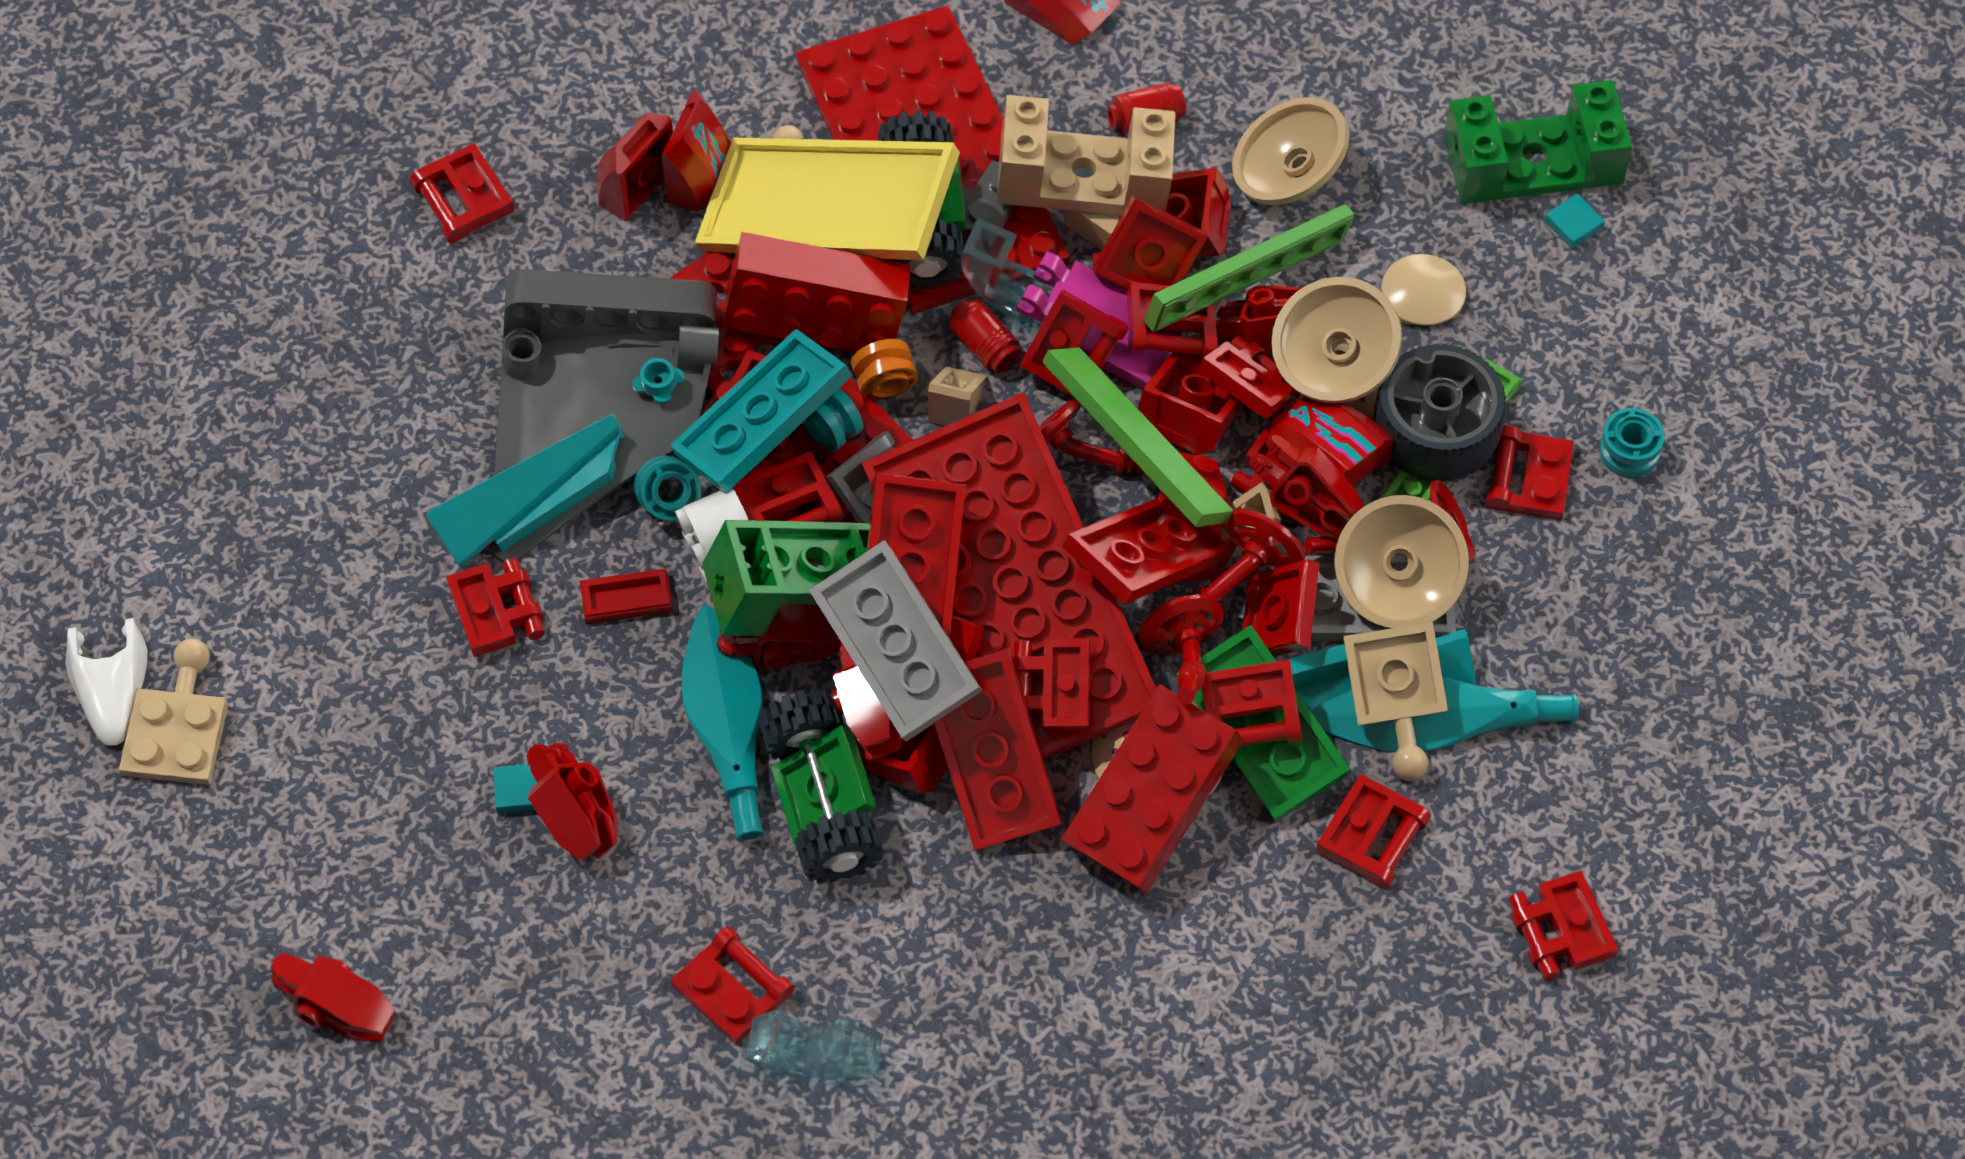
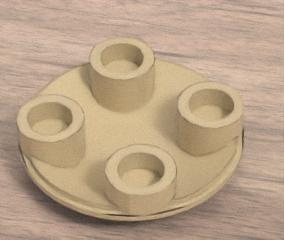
[1381,254,1466,326]

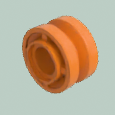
[851,339,918,400]

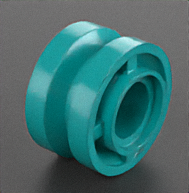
[803,388,864,452]
[1599,408,1665,478]
[634,455,701,521]

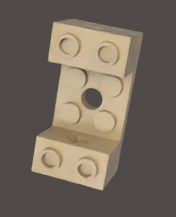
[996,95,1175,215]

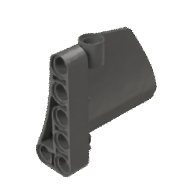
[489,269,719,562]

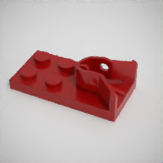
[867,473,966,639]
[1062,498,1237,604]
[935,646,1063,850]

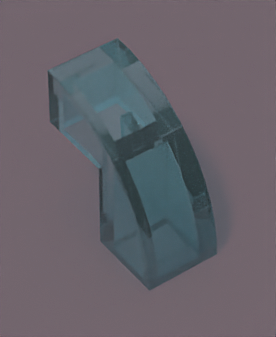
[961,218,1043,323]
[745,1010,883,1081]

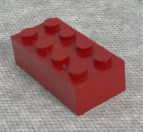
[722,232,910,353]
[1062,684,1244,894]

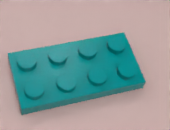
[669,329,853,493]

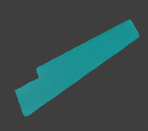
[426,414,625,568]
[1288,629,1476,710]

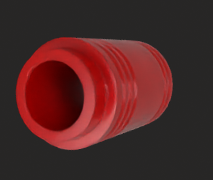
[1106,82,1186,136]
[949,299,1022,374]

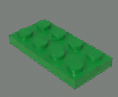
[1176,625,1352,823]

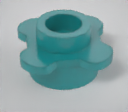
[632,358,684,404]

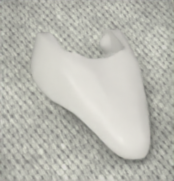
[65,618,148,746]

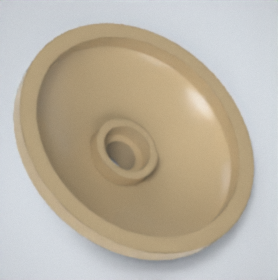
[1232,97,1349,205]
[1272,277,1402,403]
[1334,495,1469,628]

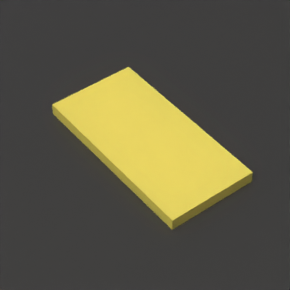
[695,138,960,260]

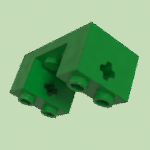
[1444,80,1632,204]
[702,520,870,636]

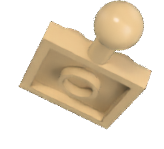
[1343,622,1448,781]
[119,638,228,785]

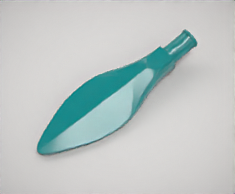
[681,605,764,842]
[1311,677,1579,752]

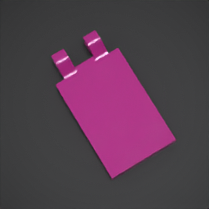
[1016,252,1183,389]

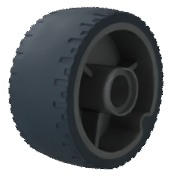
[1374,344,1506,482]

